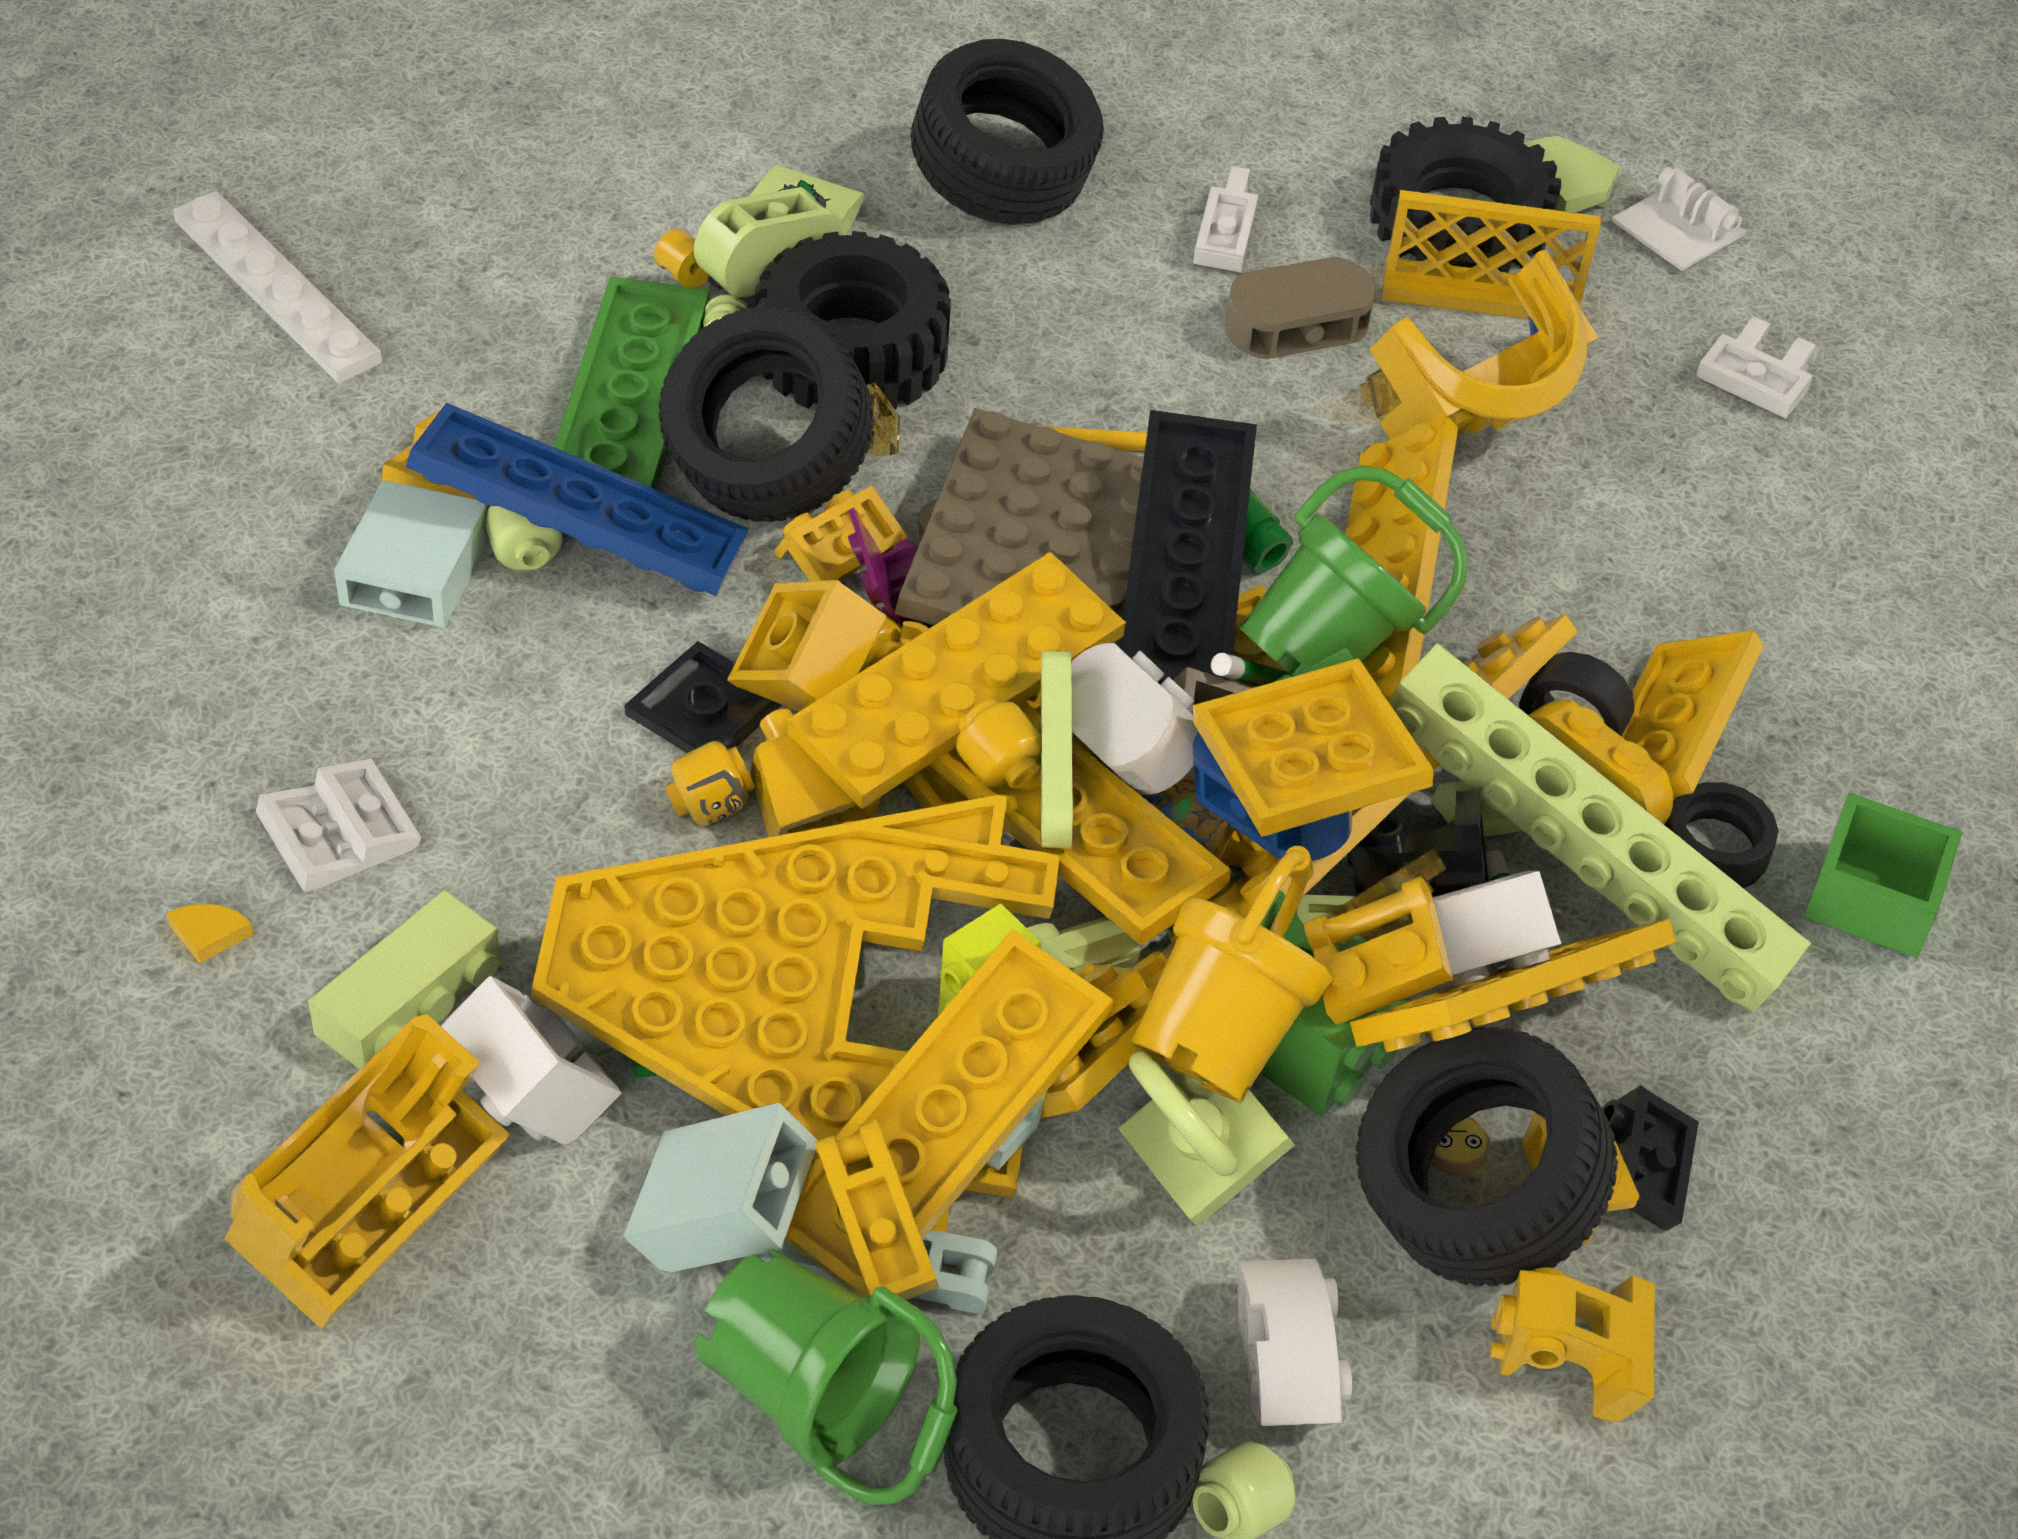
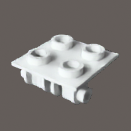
[1611,167,1747,271]

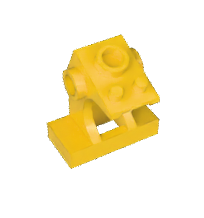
[1489,1267,1655,1422]

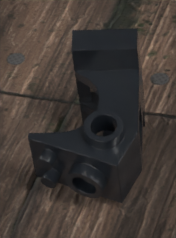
[1347,790,1489,900]

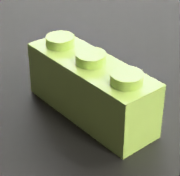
[308,890,501,1069]

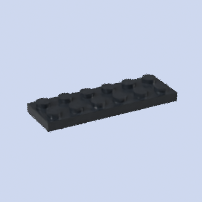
[1119,410,1257,685]

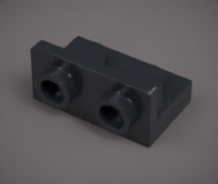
[1602,1085,1699,1231]

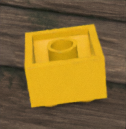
[727,580,886,711]

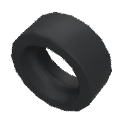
[1519,651,1635,737]
[1665,782,1779,888]

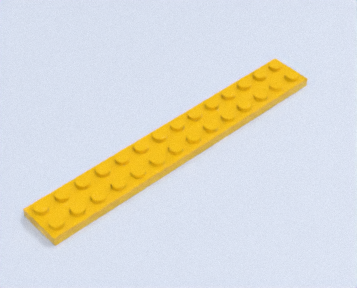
[1040,614,1578,1118]

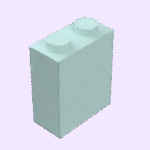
[334,480,489,628]
[623,1103,818,1272]

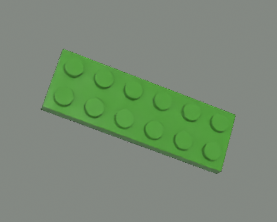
[553,276,710,489]

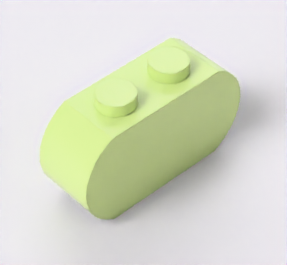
[694,187,844,298]

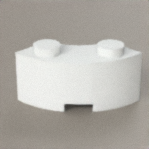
[1237,1259,1352,1426]

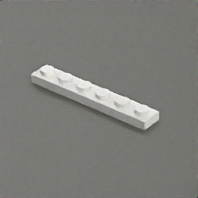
[173,191,382,383]

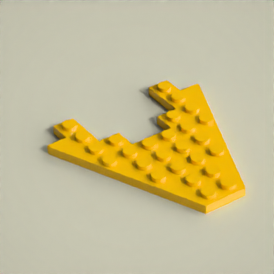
[532,795,1060,1232]

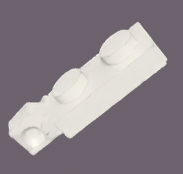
[1193,166,1259,272]

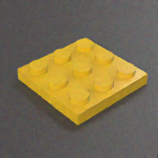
[1193,658,1433,837]

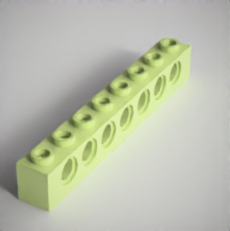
[1388,643,1811,1012]

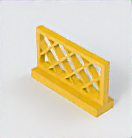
[1381,190,1601,319]

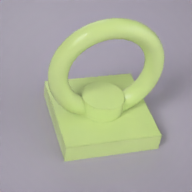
[1118,1051,1295,1225]

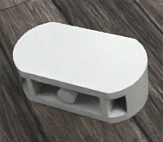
[1071,643,1198,795]

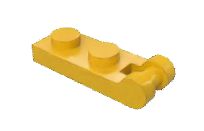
[815,1119,939,1300]

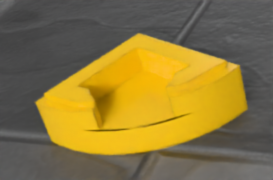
[166,904,254,963]

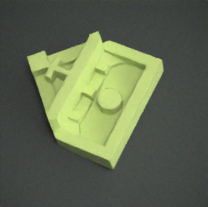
[1524,136,1620,213]

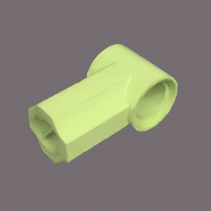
[1027,916,1140,970]

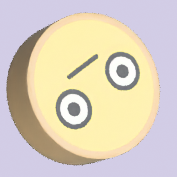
[1431,1116,1490,1176]

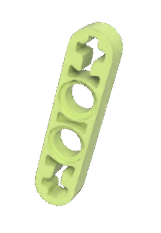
[1041,651,1073,848]

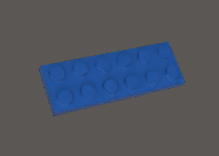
[406,402,749,596]

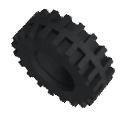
[1370,116,1562,273]

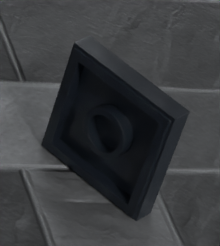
[624,641,782,753]

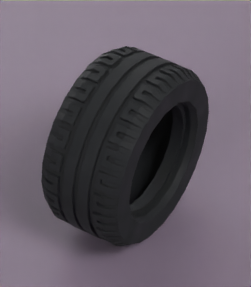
[910,39,1104,225]
[658,306,874,522]
[1356,1027,1618,1286]
[944,1295,1210,1539]

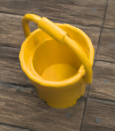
[1130,846,1333,1104]

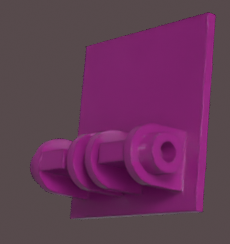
[848,508,934,629]

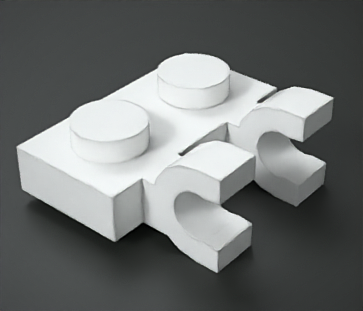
[1696,316,1816,419]

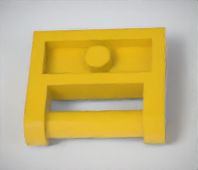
[1304,876,1453,1025]

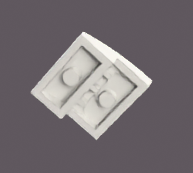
[256,759,421,892]

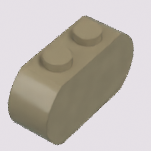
[1225,257,1376,359]

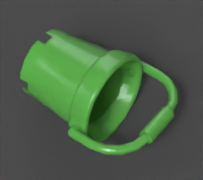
[1239,466,1469,676]
[695,1249,957,1505]

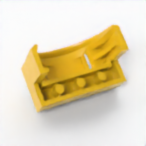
[1369,249,1599,440]
[224,1014,510,1330]

